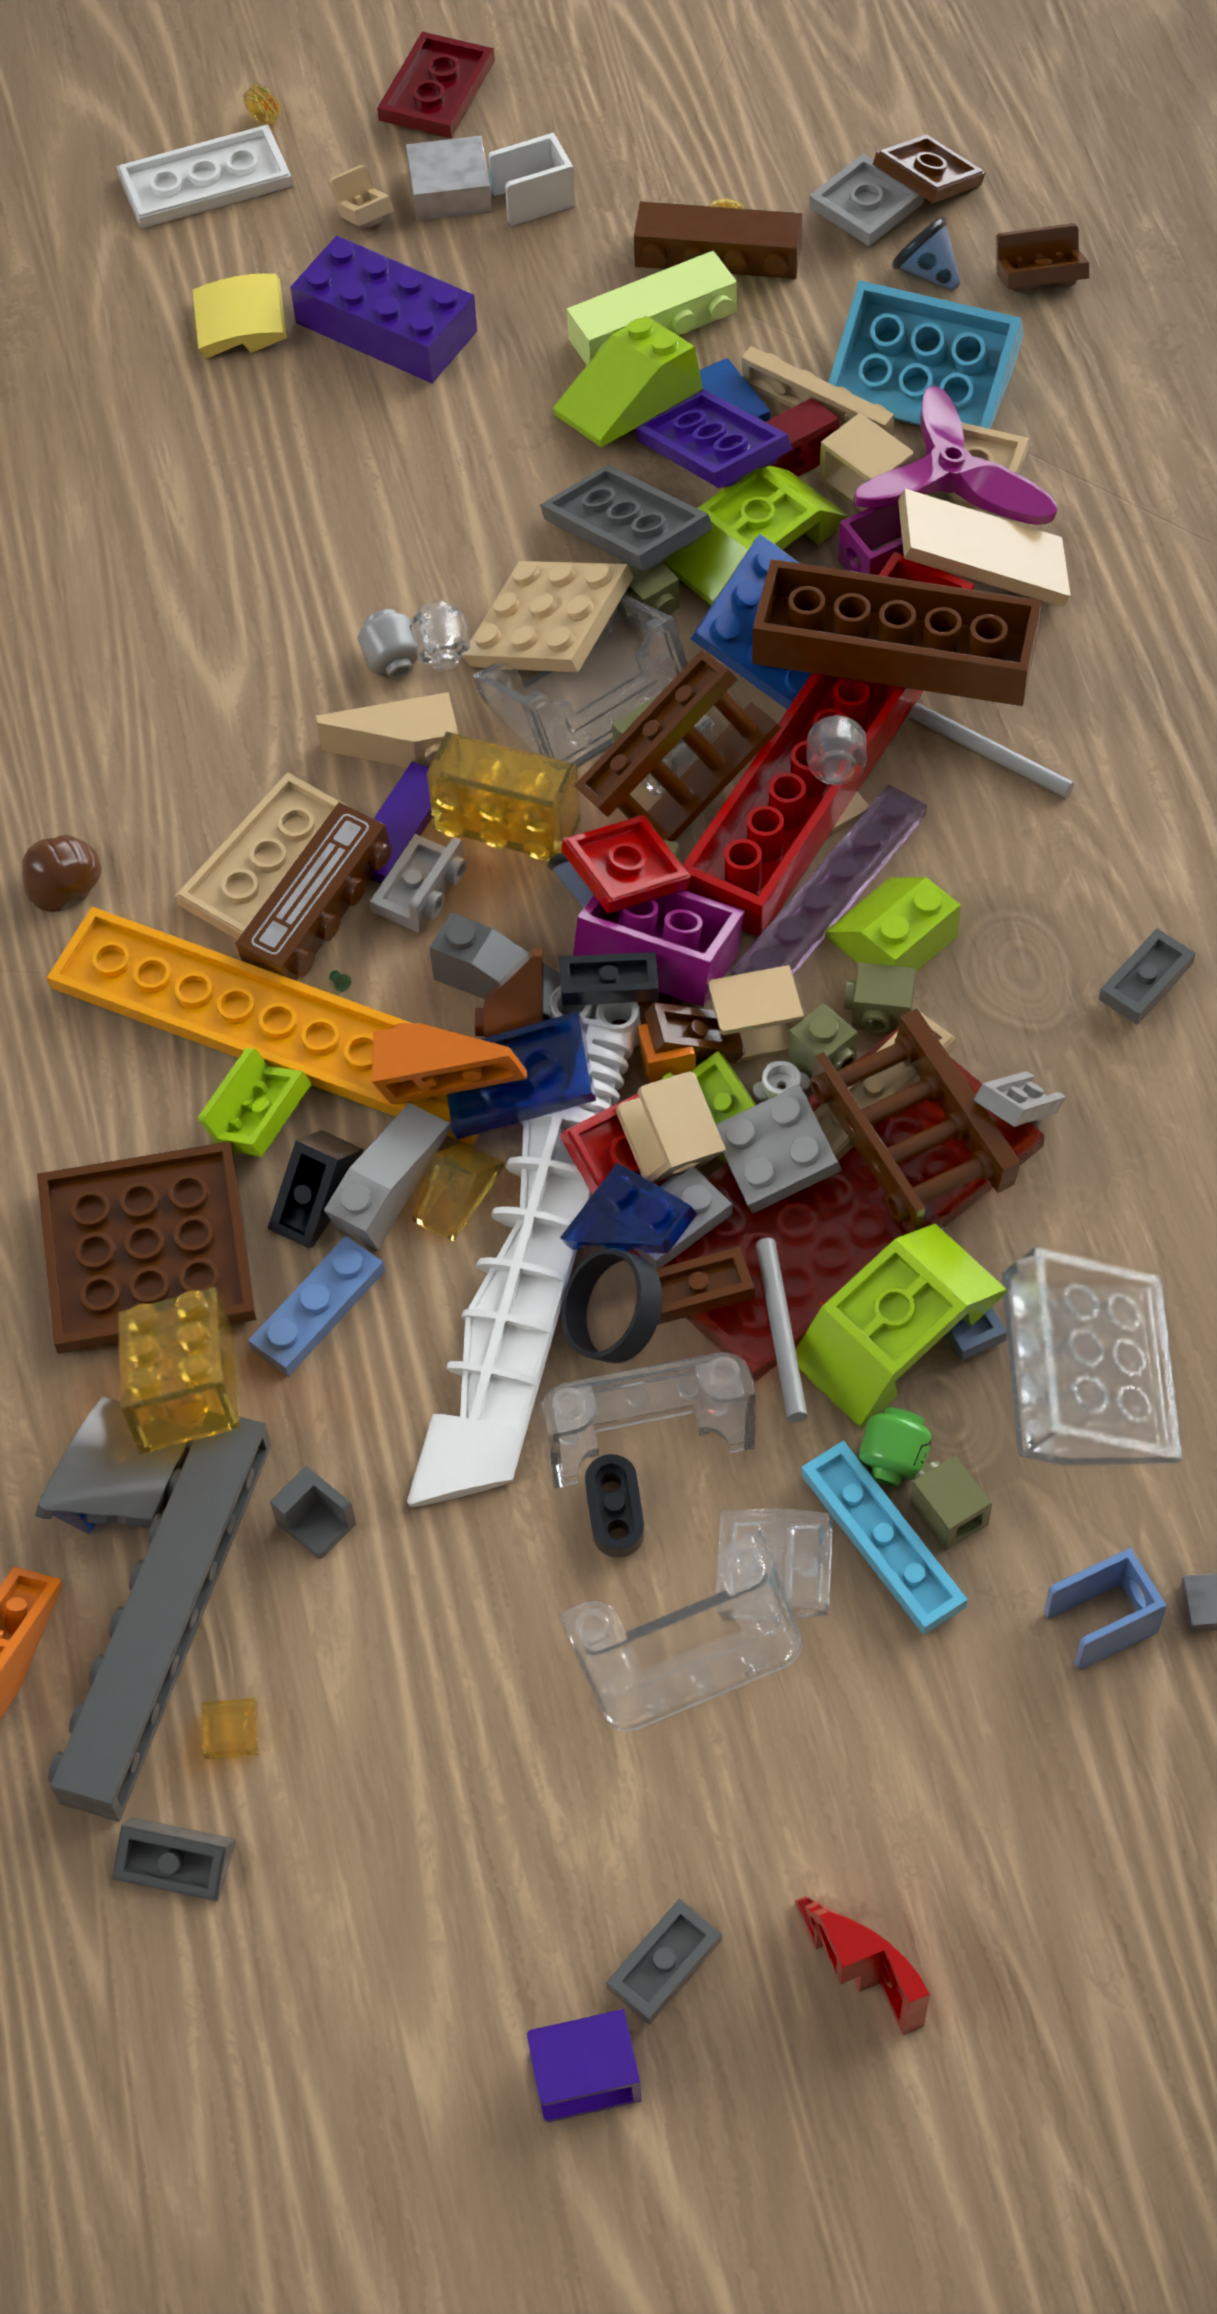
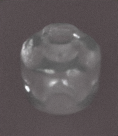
[411,601,471,671]
[806,715,868,785]

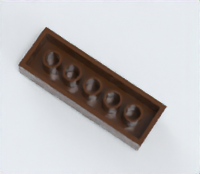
[752,559,1042,706]

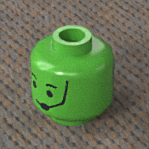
[858,1407,932,1487]

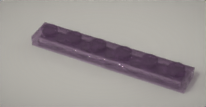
[731,784,927,976]

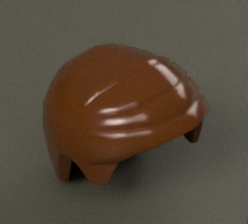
[22,835,102,912]

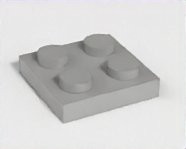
[809,153,924,246]
[716,1084,842,1214]

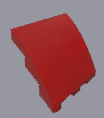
[795,1896,930,2035]

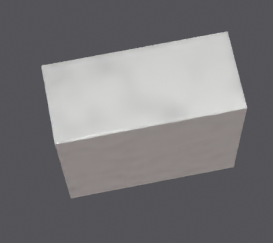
[406,136,492,221]

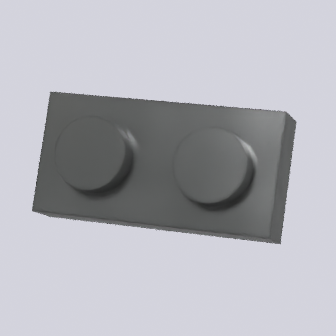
[1099,928,1196,1025]
[606,1898,722,2025]

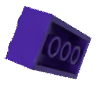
[290,235,477,384]

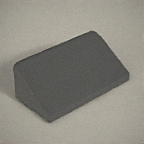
[112,1818,235,1901]

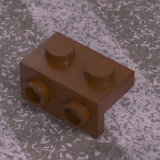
[996,223,1089,292]

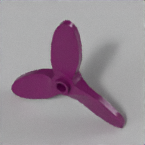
[853,385,1058,525]

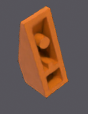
[372,1023,527,1104]
[0,1567,62,1720]

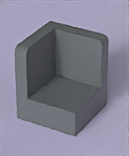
[270,1466,356,1558]

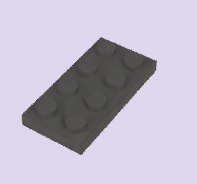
[540,465,712,571]

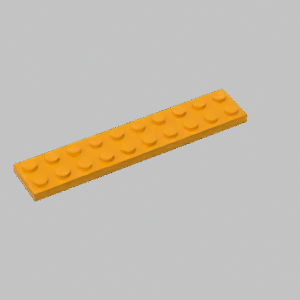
[47,906,507,1146]

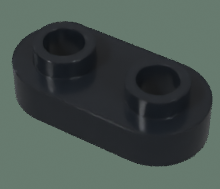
[585,1454,645,1558]

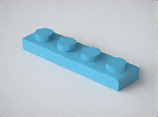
[801,1440,968,1636]

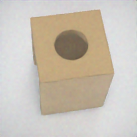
[819,413,913,512]
[708,965,804,1064]
[615,1071,726,1186]

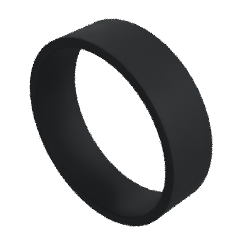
[561,1248,662,1364]

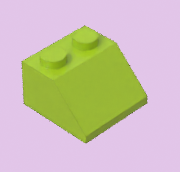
[825,877,961,972]

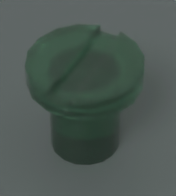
[329,970,352,992]

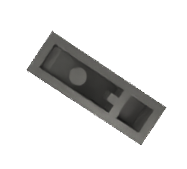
[430,912,569,1026]

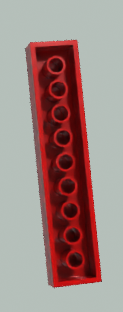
[682,552,974,939]

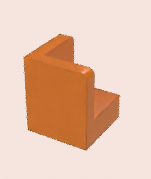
[637,1024,696,1084]

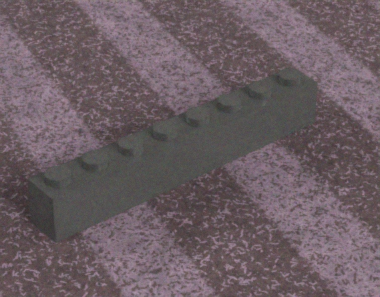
[48,1407,271,1822]

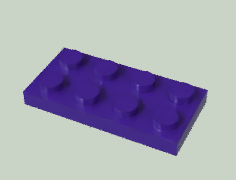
[634,389,792,488]

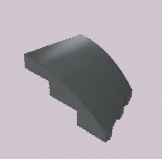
[35,1396,192,1528]

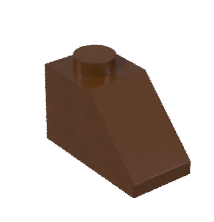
[475,948,544,1051]

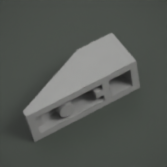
[324,1103,452,1250]

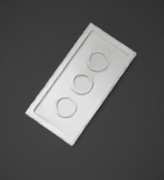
[117,124,293,229]

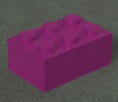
[573,890,745,1007]

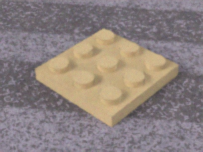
[462,561,634,673]

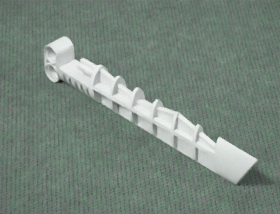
[407,986,641,1507]

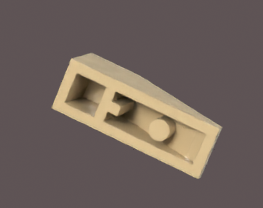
[316,692,462,768]

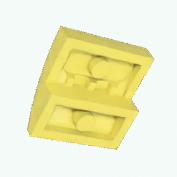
[192,273,287,359]

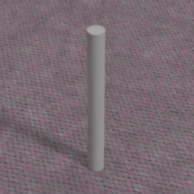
[909,702,1074,798]
[756,1238,808,1423]

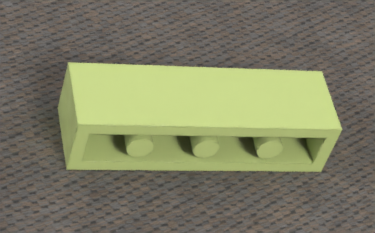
[566,251,737,365]

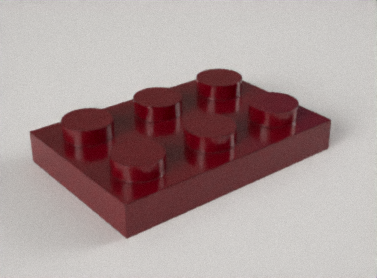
[377,31,495,138]

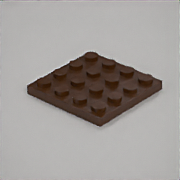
[37,1141,257,1354]

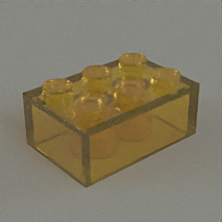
[427,731,581,860]
[118,1287,240,1454]

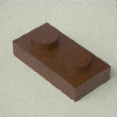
[644,1002,745,1063]
[655,1247,755,1325]

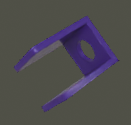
[527,2009,642,2122]

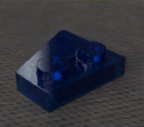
[560,1162,698,1254]

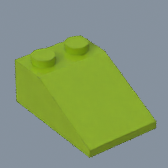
[553,316,703,448]

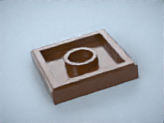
[873,134,985,203]

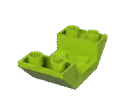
[664,466,849,605]
[795,1224,1007,1430]

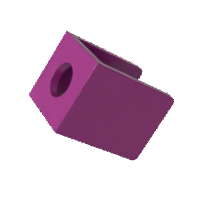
[838,503,904,575]

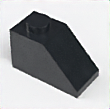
[267,1130,364,1248]

